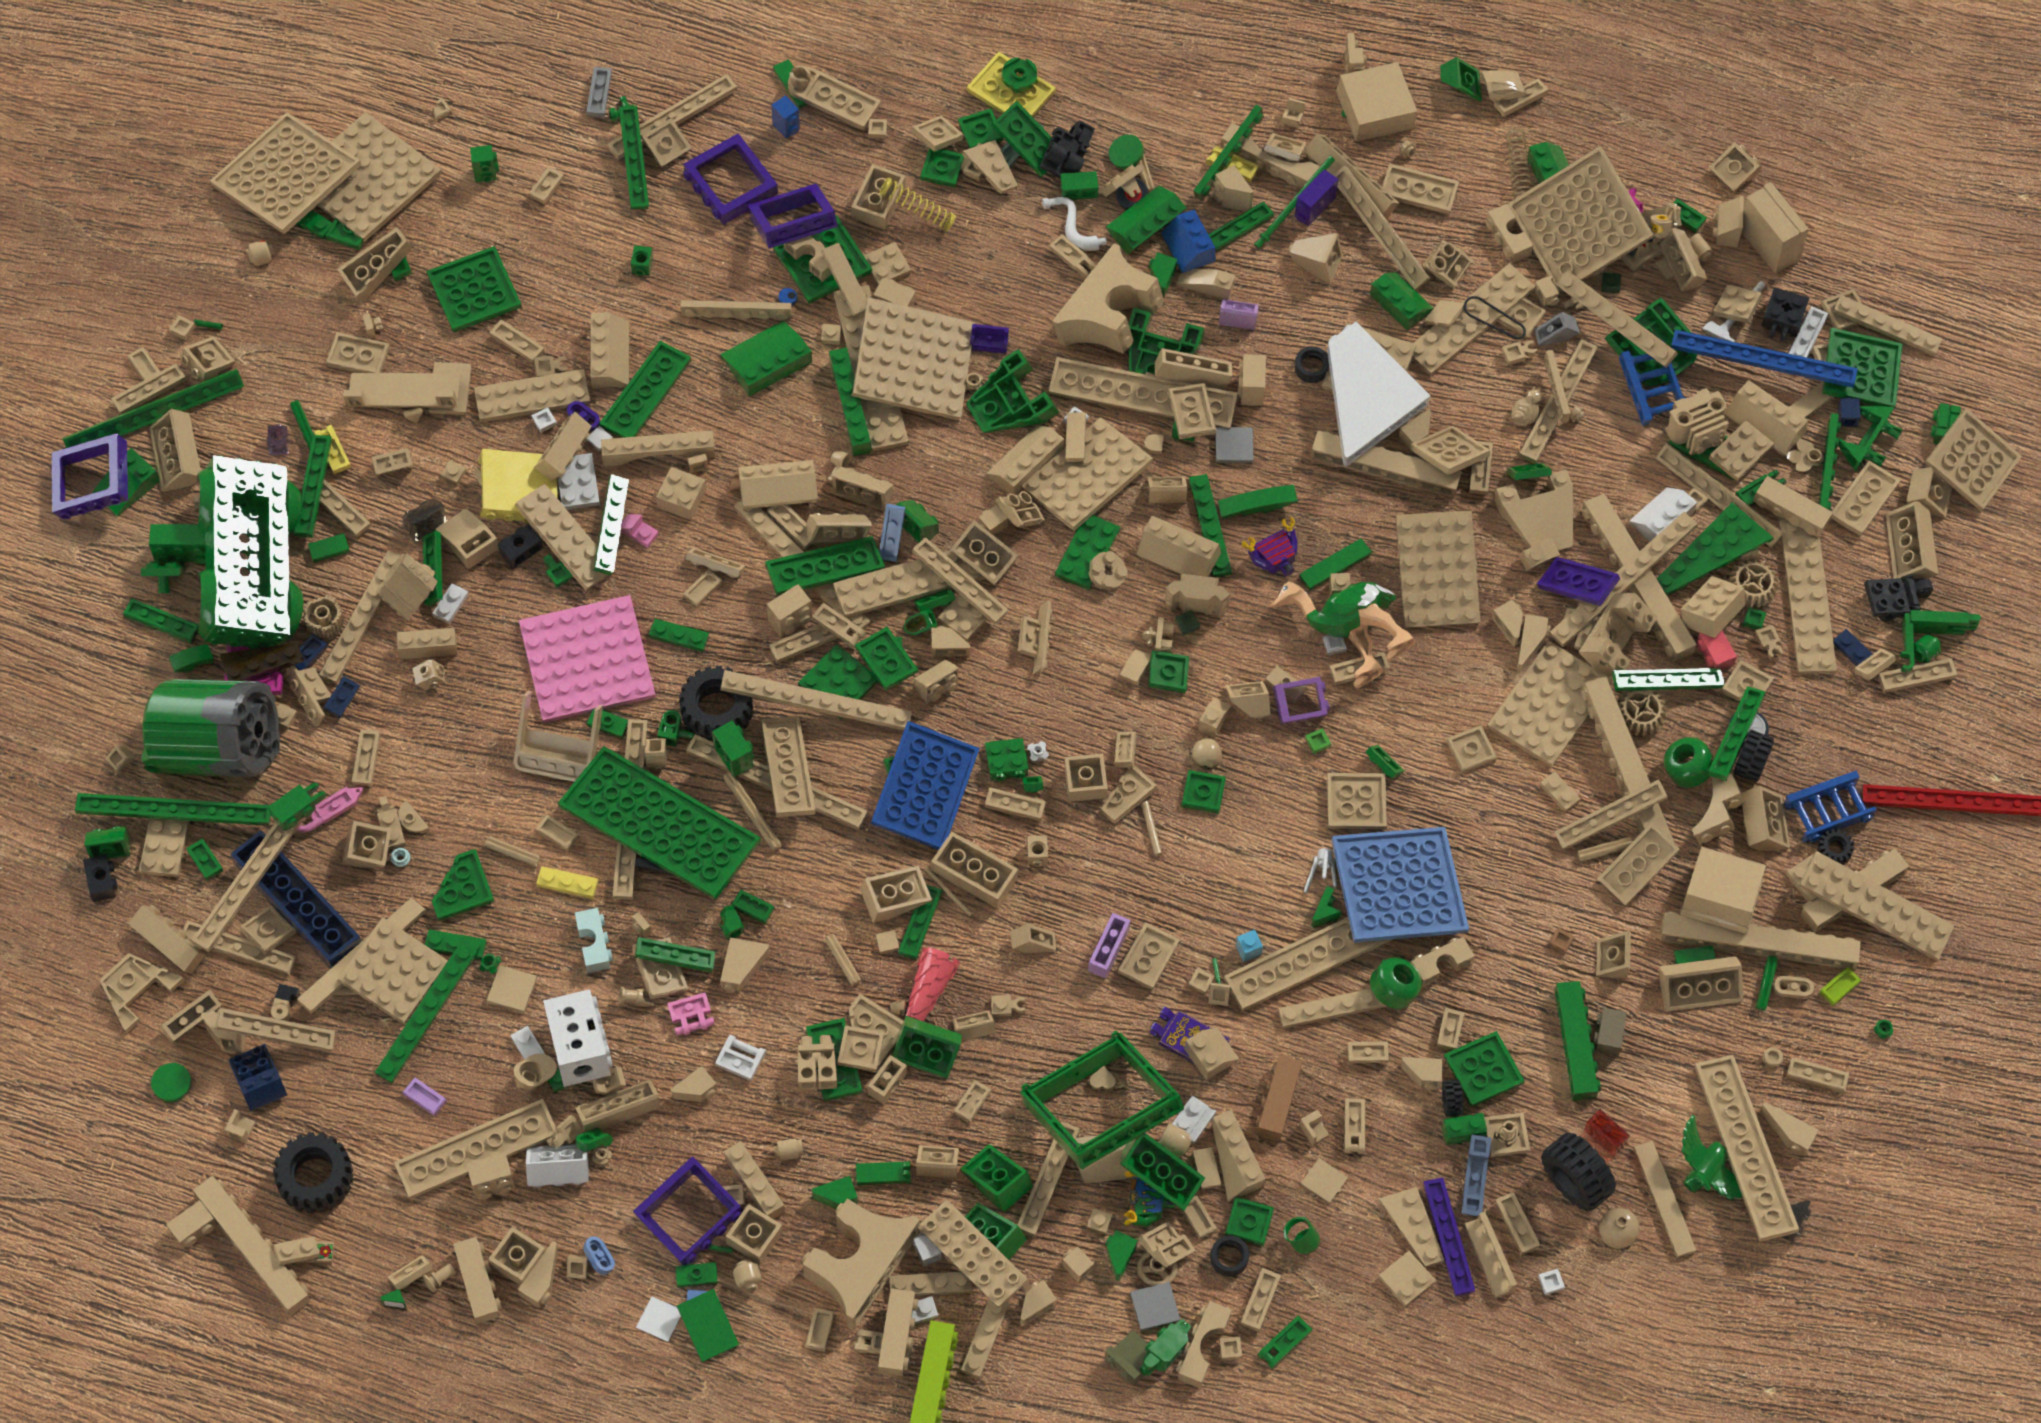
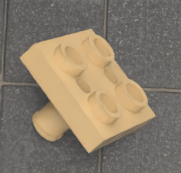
[1484,1113,1530,1157]

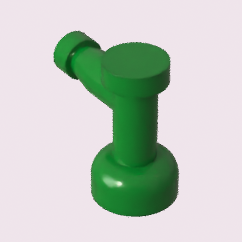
[608,96,634,123]

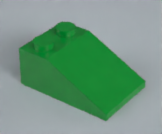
[92,448,160,517]
[960,1144,1033,1212]
[965,1202,1027,1260]

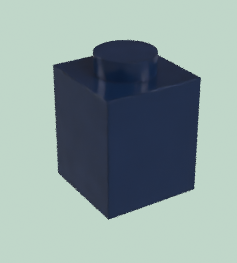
[1837,397,1860,427]

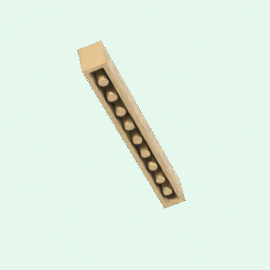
[1582,494,1696,662]
[1581,677,1675,844]
[1660,912,1861,970]

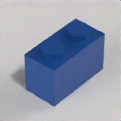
[771,95,800,138]

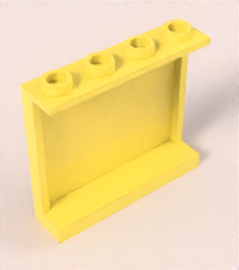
[479,449,557,523]

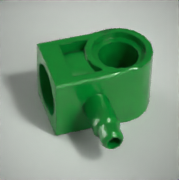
[657,710,694,747]

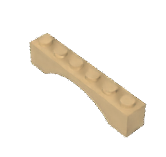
[1220,123,1327,189]
[601,430,715,467]

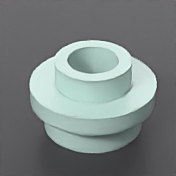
[391,848,410,867]

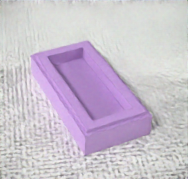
[402,1078,447,1117]

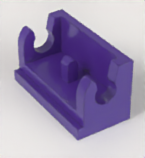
[970,324,1009,354]

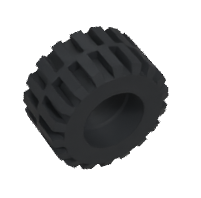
[1734,730,1774,783]

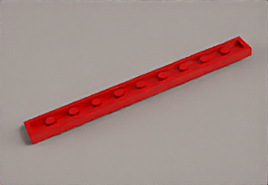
[1862,784,2041,816]

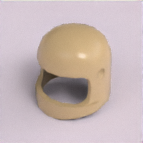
[1158,1123,1191,1158]

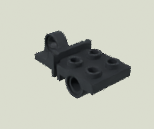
[1040,120,1095,179]
[1864,575,1934,621]

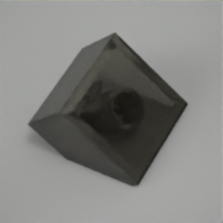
[402,498,447,542]

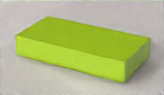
[1819,966,1862,1006]

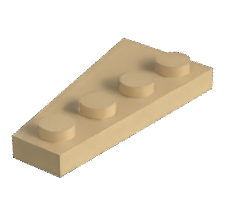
[1378,1187,1444,1268]

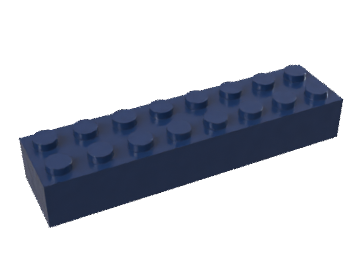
[230,830,362,969]

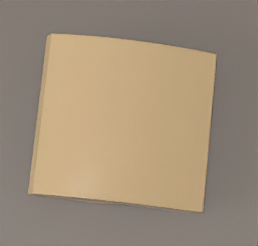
[1138,1221,1196,1267]

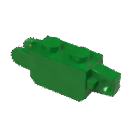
[1140,1319,1191,1376]

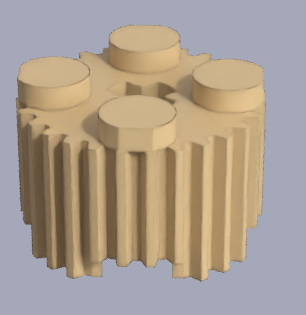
[303,595,344,640]

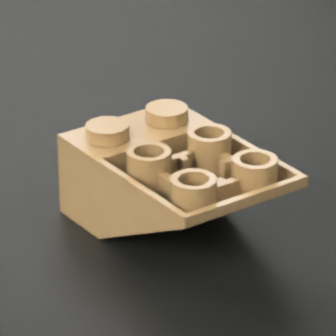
[435,508,498,570]

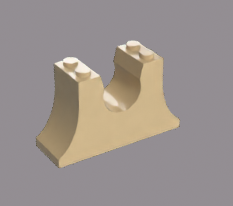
[1052,243,1164,353]
[802,1199,920,1331]

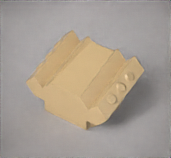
[376,554,438,621]
[1165,574,1230,618]

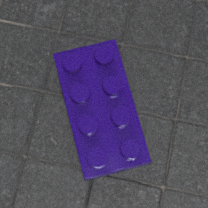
[1537,557,1620,606]

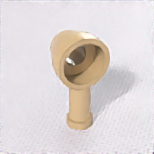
[827,451,851,484]

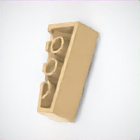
[1212,1110,1266,1202]

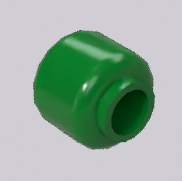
[1914,635,1941,663]

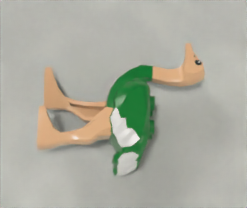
[1271,582,1415,689]

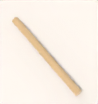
[924,867,973,917]

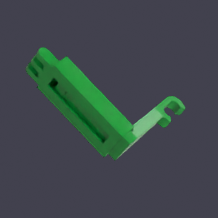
[1900,610,1981,672]

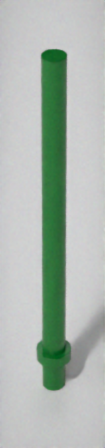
[1254,156,1335,249]

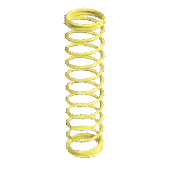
[879,177,956,232]

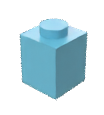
[1236,930,1263,962]

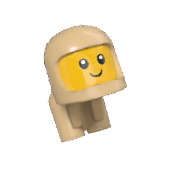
[1650,203,1681,238]

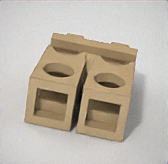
[798,1035,837,1090]

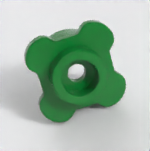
[480,954,502,974]

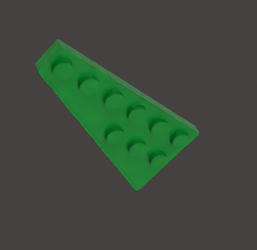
[1657,502,1774,596]

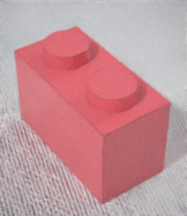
[1696,631,1737,670]

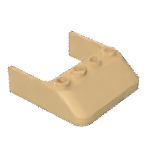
[514,691,603,782]

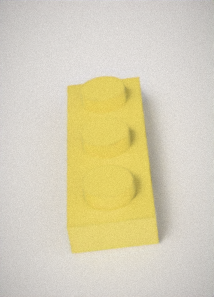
[536,866,599,899]

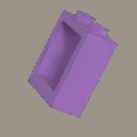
[1273,677,1330,725]

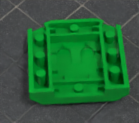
[1605,297,1698,387]

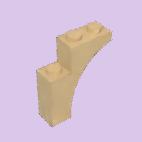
[1692,770,1745,844]

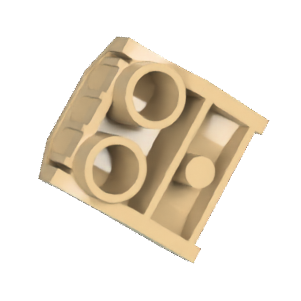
[1481,70,1525,101]
[1422,239,1474,288]
[995,491,1045,528]

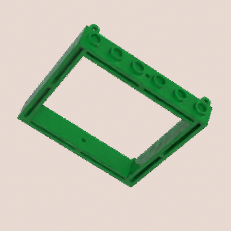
[1020,1031,1184,1170]

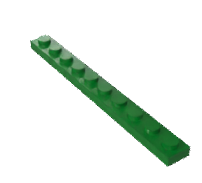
[62,368,245,448]
[75,793,271,826]

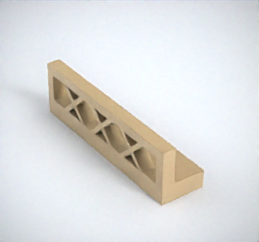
[1464,1212,1517,1299]

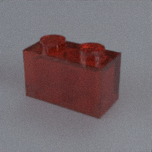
[1584,1109,1630,1157]

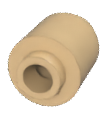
[774,1138,804,1161]

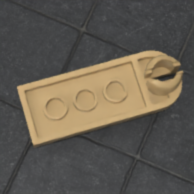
[788,66,881,131]

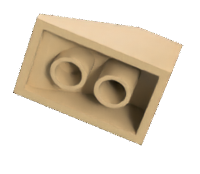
[860,866,932,923]

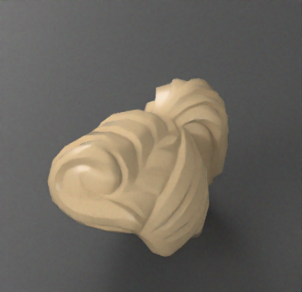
[1511,386,1543,426]

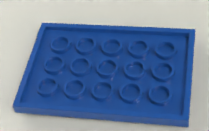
[870,721,980,850]

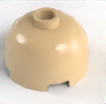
[1598,1207,1640,1249]

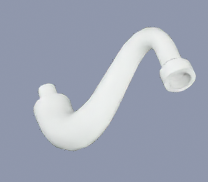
[1042,197,1107,251]

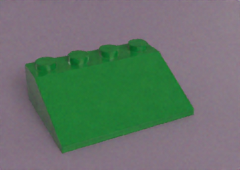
[720,320,812,397]

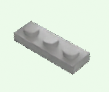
[586,67,612,117]

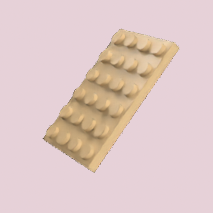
[1022,417,1153,531]
[1396,510,1481,628]
[1487,641,1613,768]

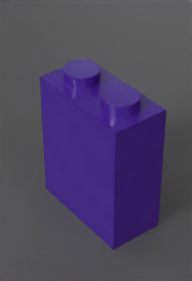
[1294,169,1338,227]

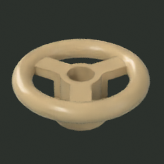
[1137,1251,1178,1286]

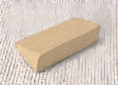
[952,1010,996,1041]

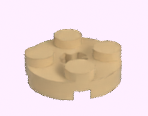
[1089,551,1127,590]

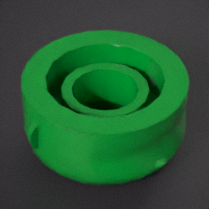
[1663,737,1714,788]
[1370,957,1422,1009]

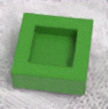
[1305,728,1331,754]

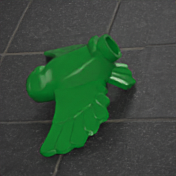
[1681,1115,1743,1200]

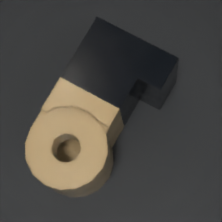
[271,984,301,1022]

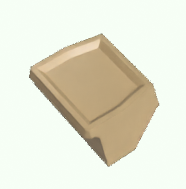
[1074,1136,1128,1183]

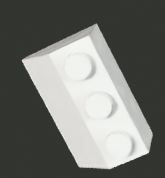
[1628,487,1697,542]
[526,1144,589,1188]

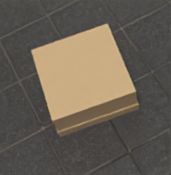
[1336,62,1417,142]
[1742,182,1809,274]
[1680,847,1766,934]

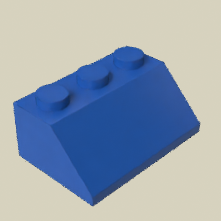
[1161,209,1216,273]

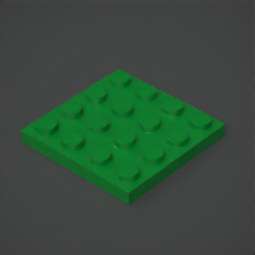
[773,215,872,304]
[426,246,522,333]
[1822,327,1903,410]

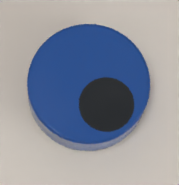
[778,288,797,306]

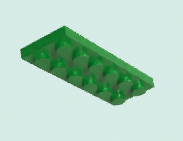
[599,341,692,438]
[765,536,885,596]

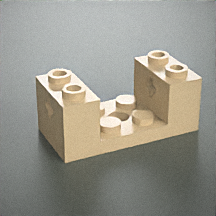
[1579,593,1658,676]

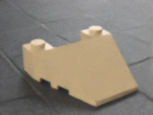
[1494,469,1573,552]

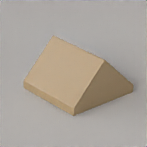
[1148,476,1187,504]
[1596,931,1631,979]
[916,1145,959,1178]

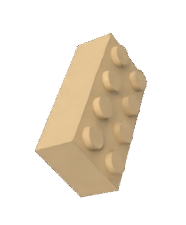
[931,831,1018,909]

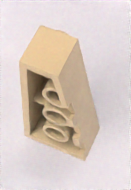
[337,227,412,304]

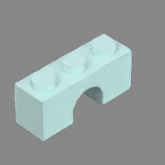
[575,908,613,973]

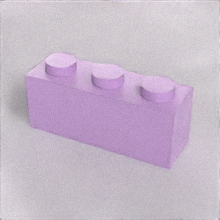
[1088,913,1131,979]

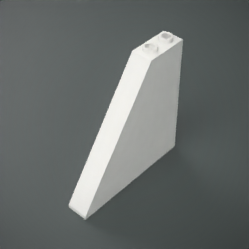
[1327,322,1430,467]

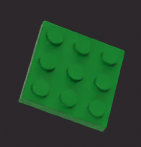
[798,644,879,720]
[1444,1031,1525,1108]

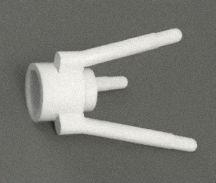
[1304,848,1337,893]

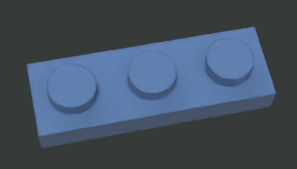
[879,504,906,562]

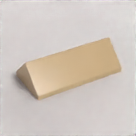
[575,1080,661,1132]

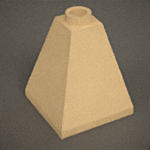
[1288,233,1343,284]

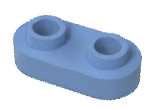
[583,1236,615,1275]

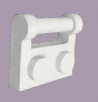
[715,1035,767,1081]

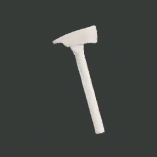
[1703,281,1765,342]

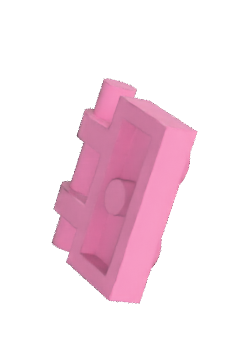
[667,993,715,1036]

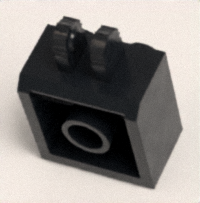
[1761,287,1809,342]

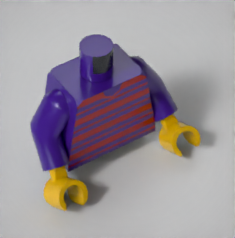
[1242,517,1298,576]

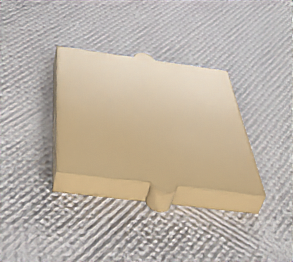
[1424,300,1464,327]
[1300,1158,1348,1204]

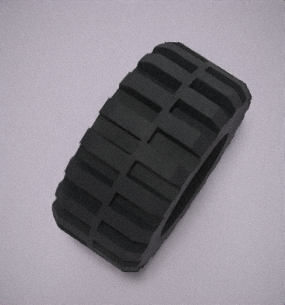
[679,666,753,742]
[273,1132,353,1214]
[1541,1133,1616,1211]

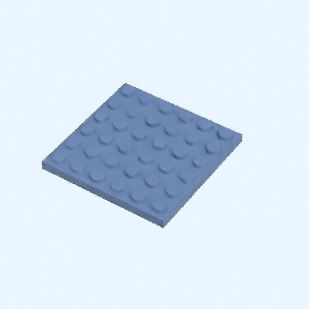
[1331,827,1469,943]

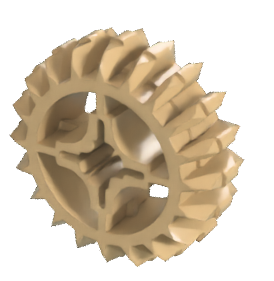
[1727,559,1779,608]
[1617,690,1667,737]

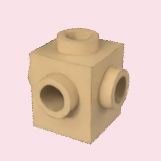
[413,659,445,690]

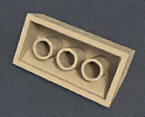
[591,312,629,388]
[1724,380,1808,456]
[149,409,201,492]
[986,426,1064,495]
[738,460,818,509]
[1886,501,1938,580]
[1137,516,1221,577]
[1659,956,1744,1012]

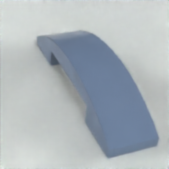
[1461,1135,1491,1216]

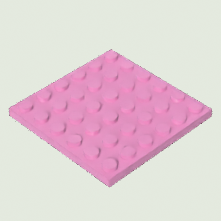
[519,595,656,723]

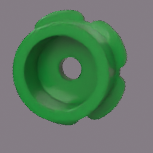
[1874,1020,1893,1039]

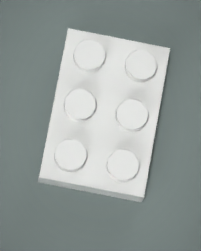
[558,453,600,510]

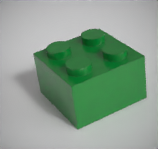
[712,720,755,778]

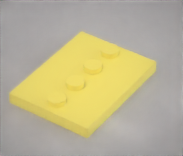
[966,52,1056,117]

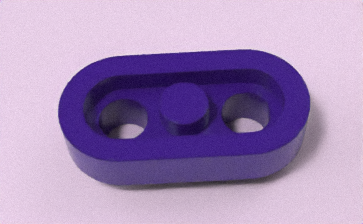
[567,401,600,431]

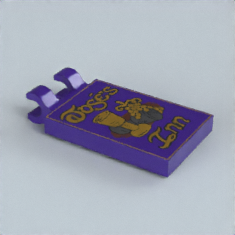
[1150,1007,1230,1064]

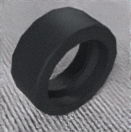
[1294,346,1329,383]
[1210,1235,1249,1277]

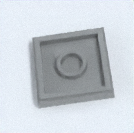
[1215,427,1253,463]
[1130,1282,1180,1332]

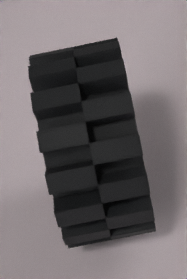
[1817,829,1855,865]
[1442,1079,1463,1117]

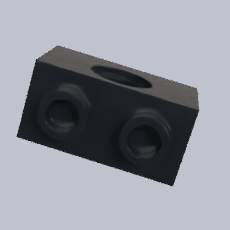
[498,524,543,569]
[83,854,118,902]

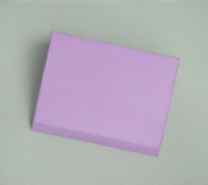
[1219,299,1259,330]

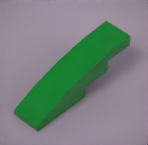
[1218,485,1298,519]

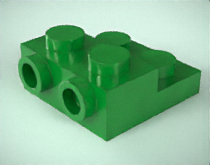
[985,738,1028,781]

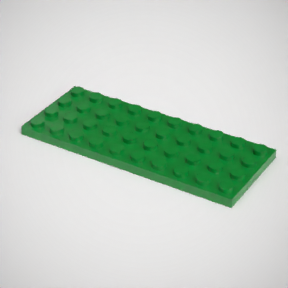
[558,746,761,900]

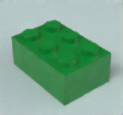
[149,524,205,564]

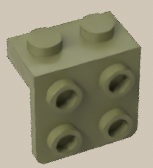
[1105,1331,1148,1386]

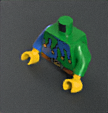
[1123,1171,1175,1227]

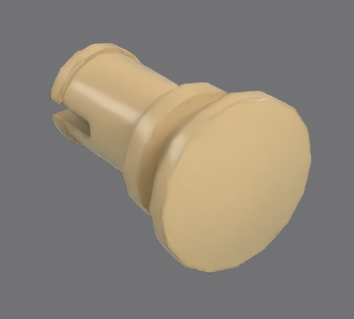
[423,1263,456,1293]

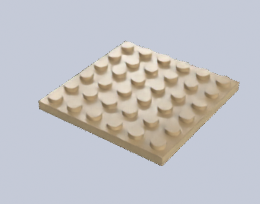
[210,112,362,234]
[317,112,442,242]
[1508,146,1655,295]
[852,297,975,421]

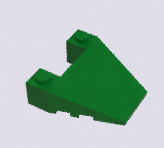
[1128,307,1205,380]
[966,348,1060,434]

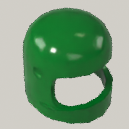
[1283,1217,1320,1254]

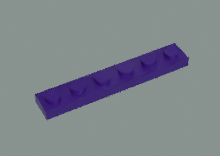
[1423,1177,1475,1297]

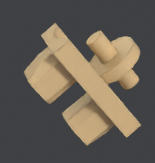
[1142,617,1174,653]

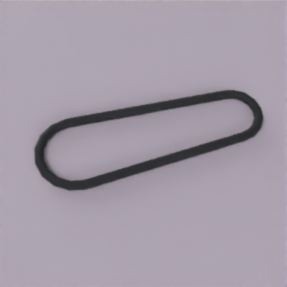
[1463,296,1526,340]

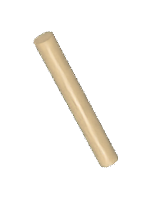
[1141,801,1162,857]

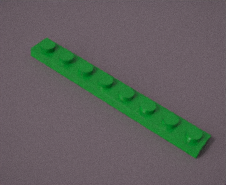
[375,941,478,1084]

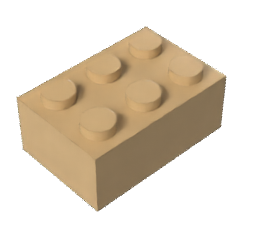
[851,164,906,230]
[1681,576,1745,638]

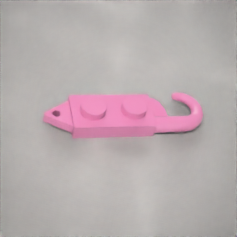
[296,786,363,833]

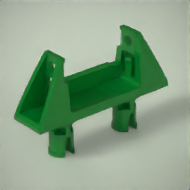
[1838,406,1903,472]

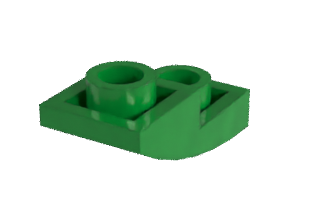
[169,644,214,673]

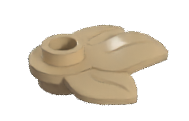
[1785,439,1823,472]

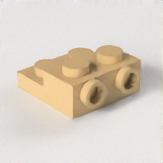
[1344,33,1367,74]
[1709,142,1761,193]
[181,336,235,382]

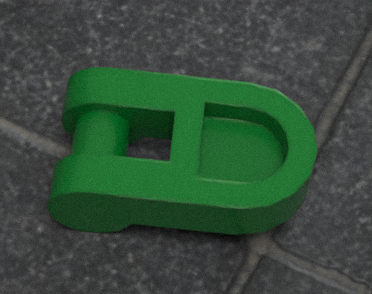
[576,1128,613,1152]

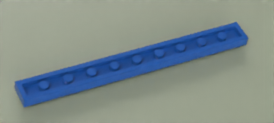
[1671,330,1858,388]

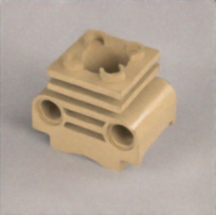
[1664,388,1729,455]

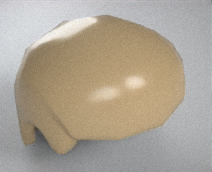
[1192,738,1223,768]

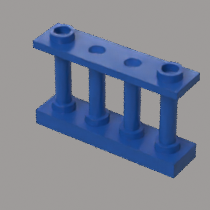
[1619,341,1686,426]
[1783,771,1877,843]

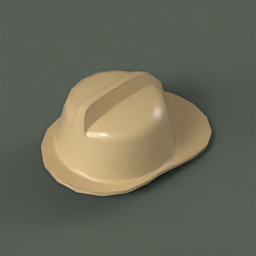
[513,1054,557,1091]

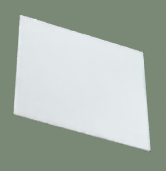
[636,1297,681,1342]

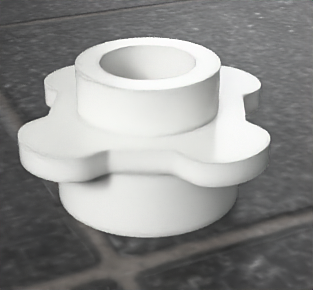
[1027,741,1049,761]

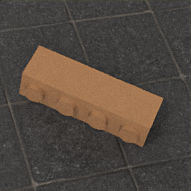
[1255,1055,1302,1141]

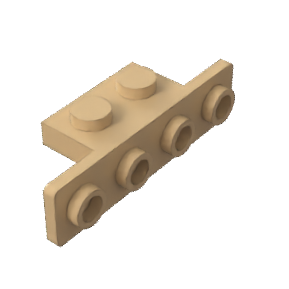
[1018,601,1052,675]
[281,665,331,727]

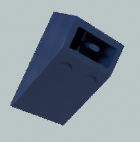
[228,1044,287,1111]

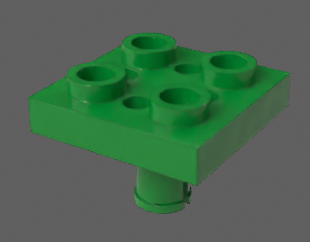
[141,561,185,593]

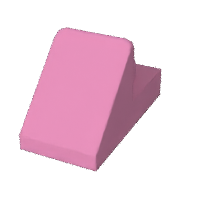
[620,514,659,548]

